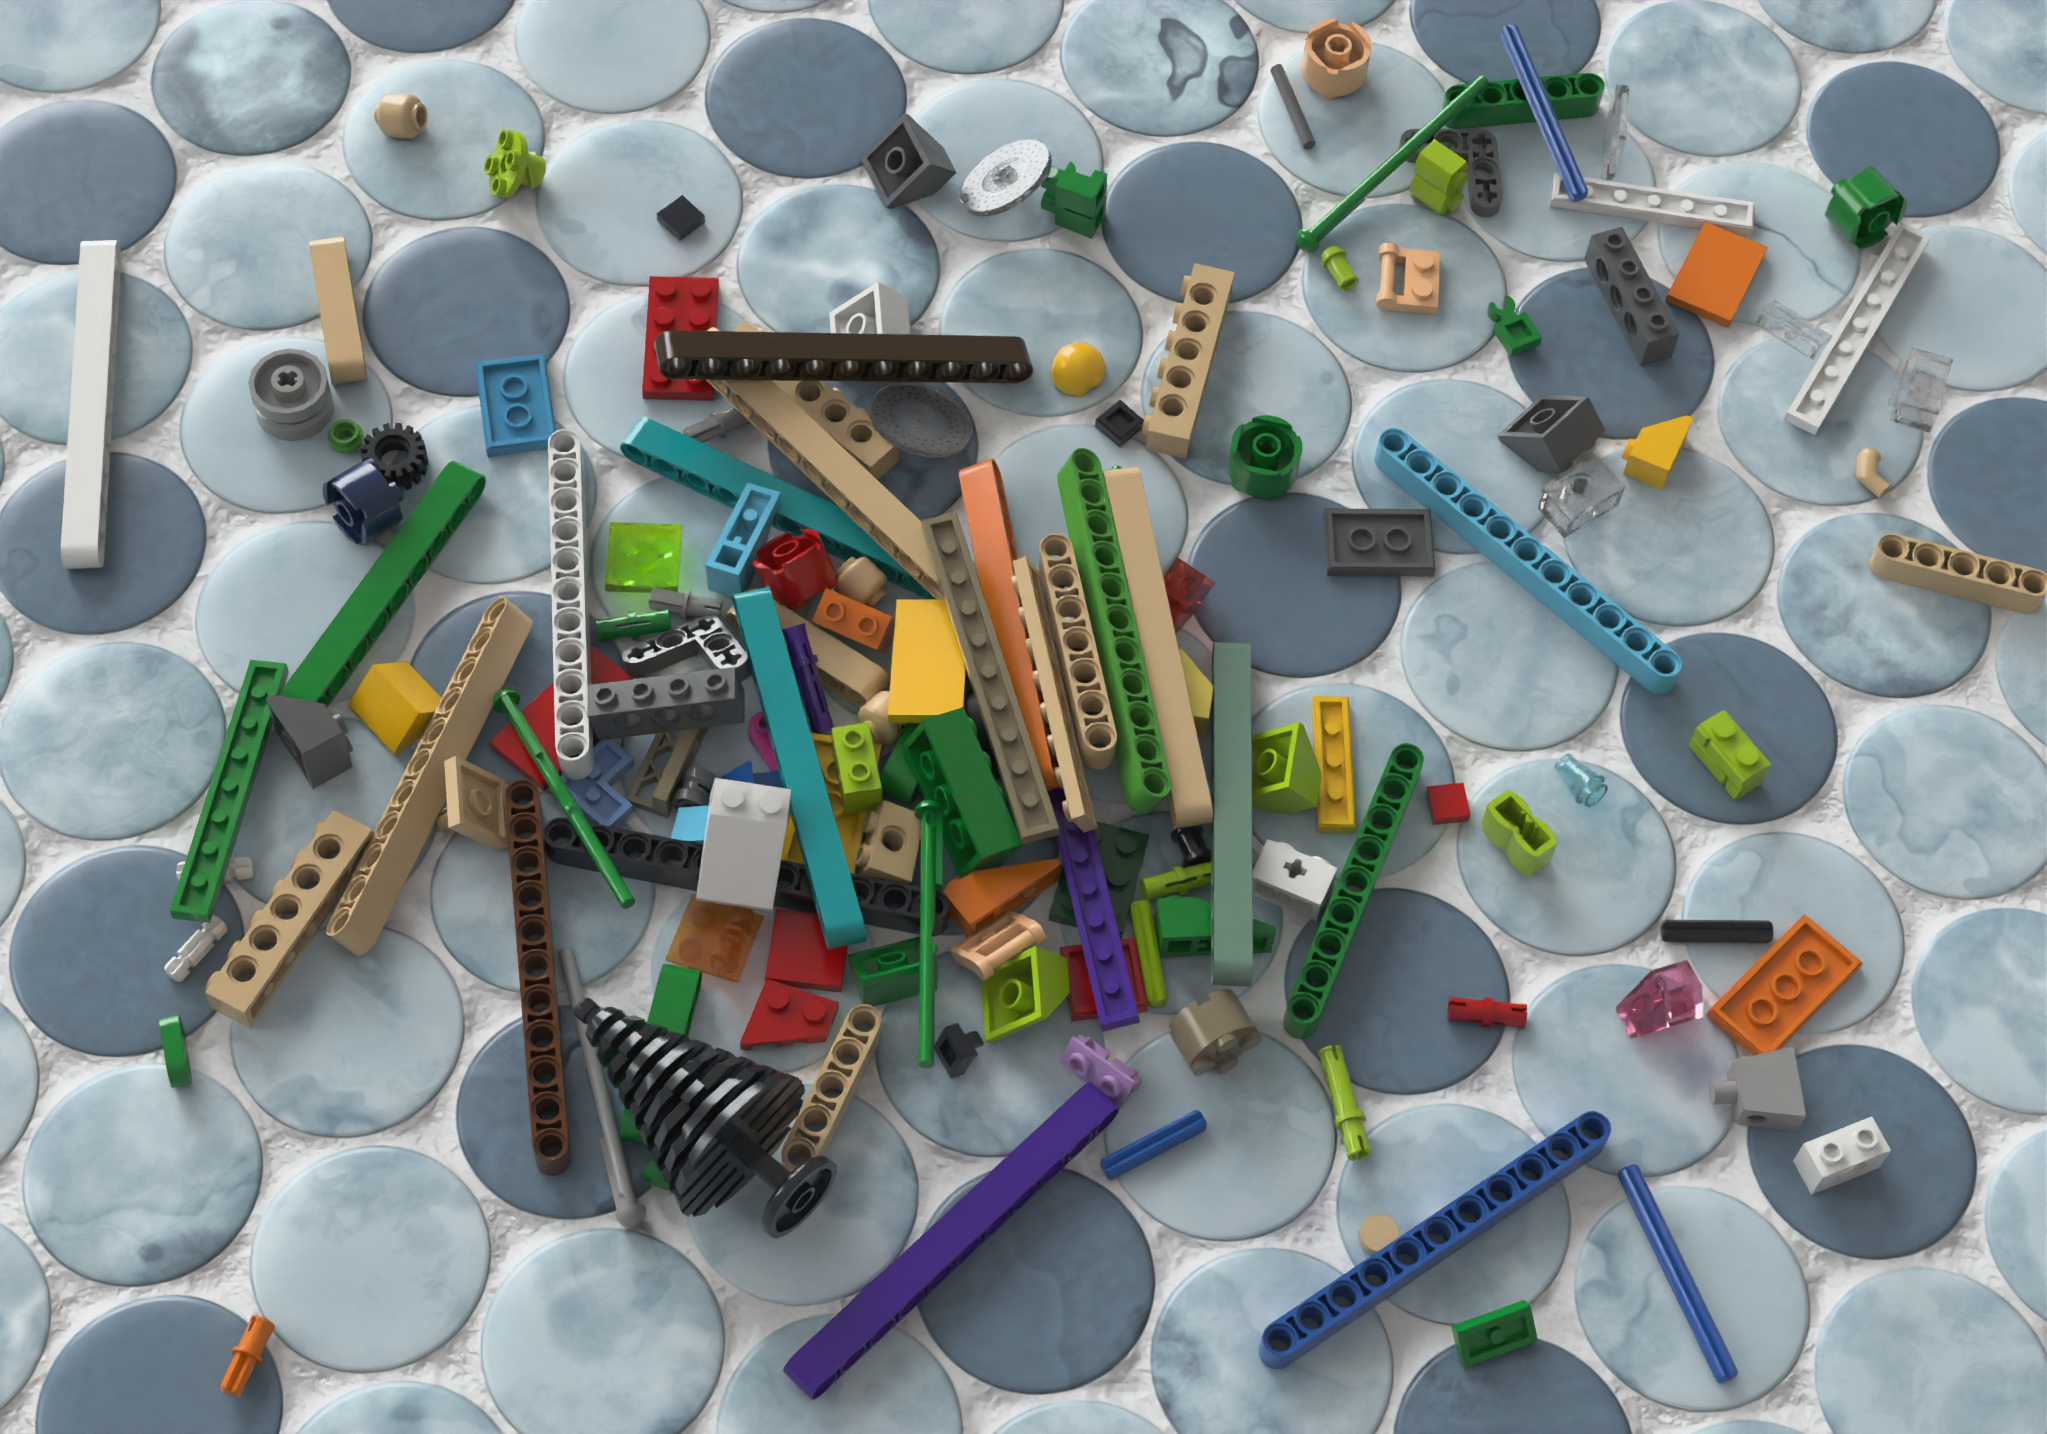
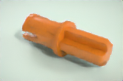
[220,1316,275,1398]

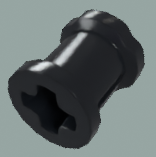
[1170,825,1211,868]

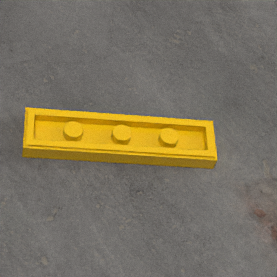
[1311,696,1356,833]

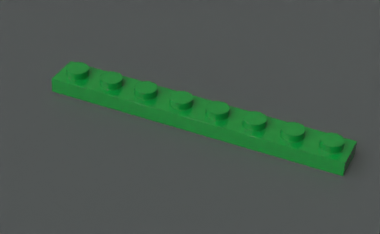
[170,660,289,923]

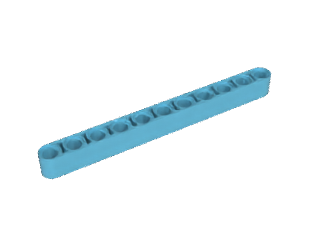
[1374,428,1682,695]

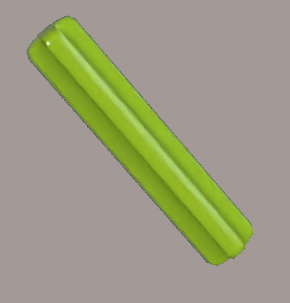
[1130,900,1167,1008]

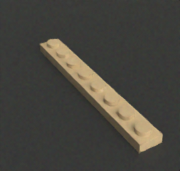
[1011,556,1098,833]

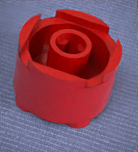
[752,529,838,610]

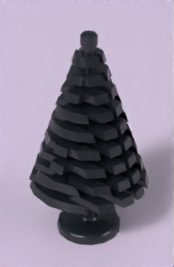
[574,998,837,1239]

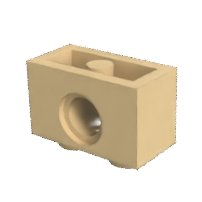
[855,800,921,884]

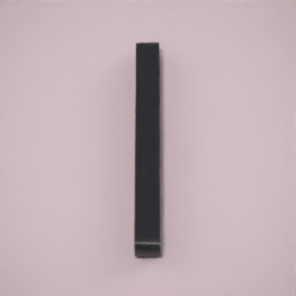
[543,817,949,937]

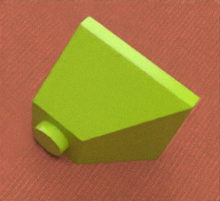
[1251,722,1322,814]
[980,946,1070,1043]

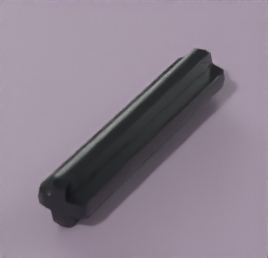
[1660,920,1774,943]

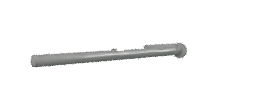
[558,947,646,1227]

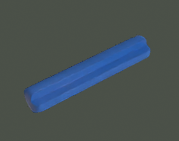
[1100,1110,1207,1180]

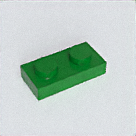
[1451,1300,1538,1368]

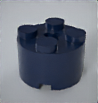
[322,458,403,545]

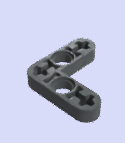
[1399,129,1502,218]
[622,615,752,682]

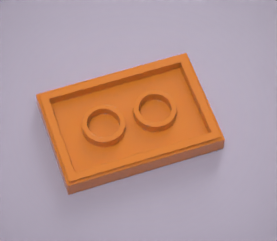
[1665,221,1768,328]

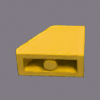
[1622,415,1693,490]

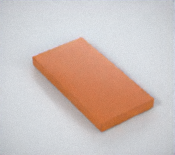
[1706,914,1863,1055]

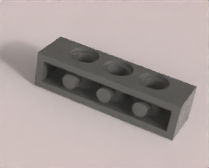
[1584,227,1680,366]
[587,667,745,740]

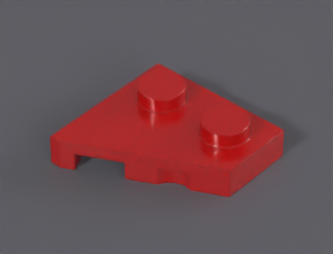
[740,979,839,1051]

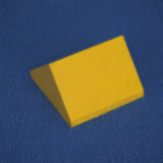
[348,661,441,756]

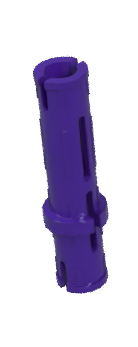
[782,623,835,734]

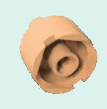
[1301,19,1371,100]

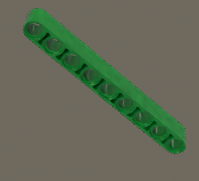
[279,461,486,708]
[1283,743,1424,1039]

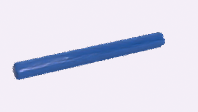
[1500,24,1589,202]
[1618,1164,1738,1383]

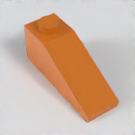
[943,858,1061,938]

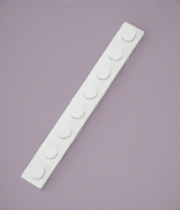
[1784,221,1931,435]

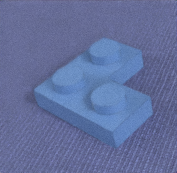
[561,739,634,828]

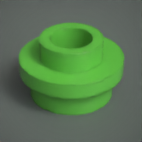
[328,419,364,454]

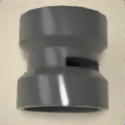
[672,766,718,810]

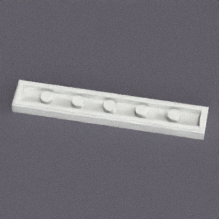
[1550,173,1755,236]

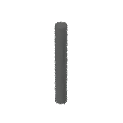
[1270,64,1316,149]

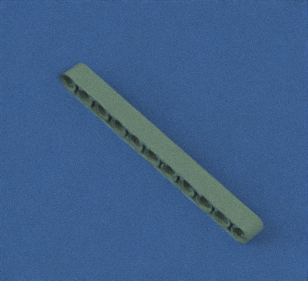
[1211,642,1253,987]

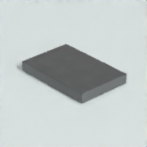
[1323,508,1435,577]

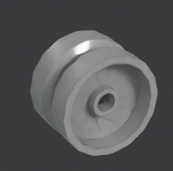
[248,348,334,441]

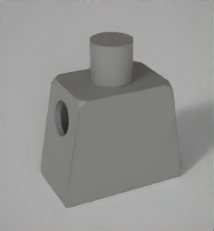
[1709,1048,1806,1131]

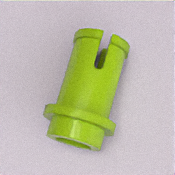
[1321,246,1359,291]

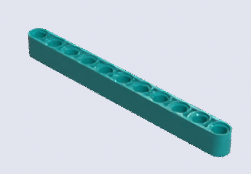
[620,417,978,599]
[732,587,867,950]

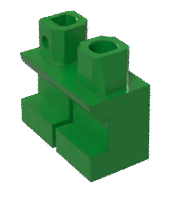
[1041,162,1107,239]

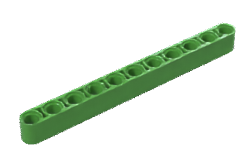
[1057,448,1171,815]

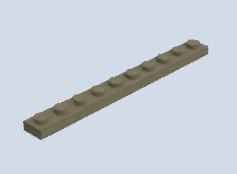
[921,512,1059,844]

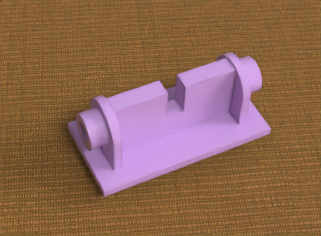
[1060,1035,1142,1108]

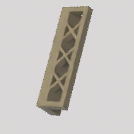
[626,727,709,818]

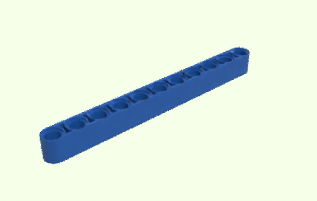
[1259,1111,1611,1369]

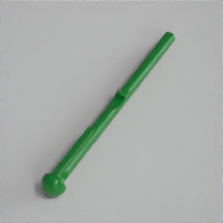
[1296,75,1489,252]
[493,688,635,909]
[914,799,944,1068]

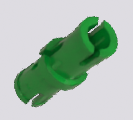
[596,609,672,642]

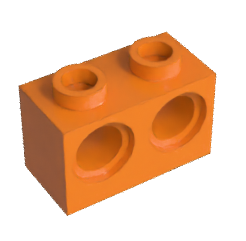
[812,588,895,654]

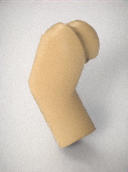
[1855,448,1891,499]

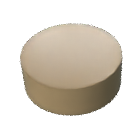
[1359,1214,1400,1255]

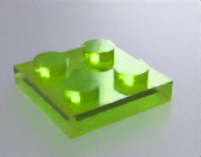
[605,522,683,593]

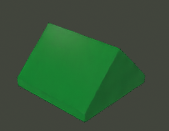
[848,936,938,1007]

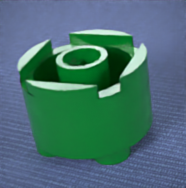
[1825,166,1907,249]
[1228,415,1302,499]

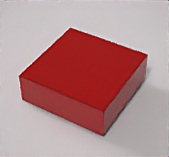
[1425,783,1471,825]

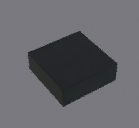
[656,195,705,241]
[1095,400,1144,447]

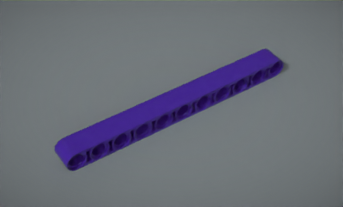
[783,1082,1120,1400]

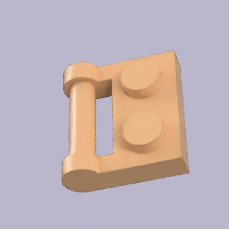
[1376,243,1440,315]
[949,910,1047,981]

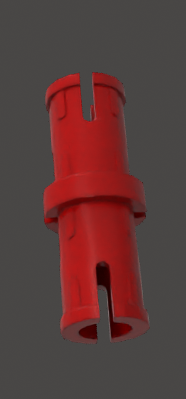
[1447,996,1527,1028]

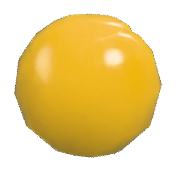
[1050,342,1107,397]

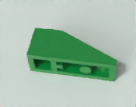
[1154,895,1276,957]

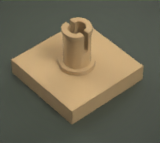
[436,756,509,852]

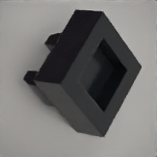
[934,1023,984,1079]

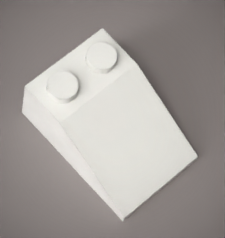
[696,778,791,912]

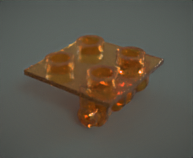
[665,894,764,983]

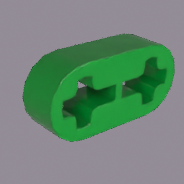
[159,1014,192,1088]

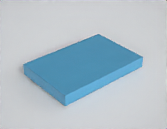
[475,354,556,457]

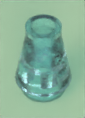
[1554,754,1608,807]

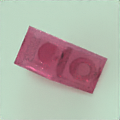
[1616,960,1703,1038]

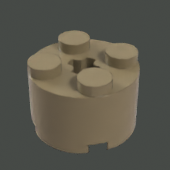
[1169,989,1262,1076]

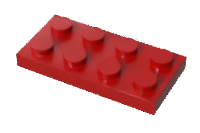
[642,276,719,401]

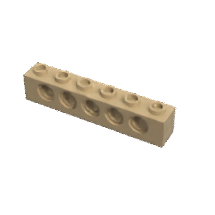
[1141,263,1235,459]
[734,320,899,480]
[205,809,373,1029]

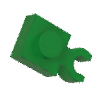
[1487,296,1542,357]

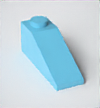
[705,482,781,598]

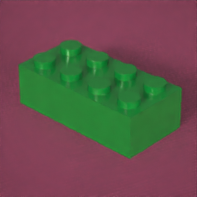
[902,707,1022,878]

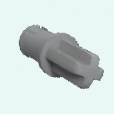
[683,406,750,443]
[648,588,723,619]

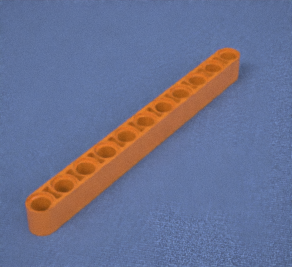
[959,459,1060,792]

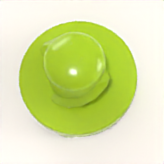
[484,129,546,199]

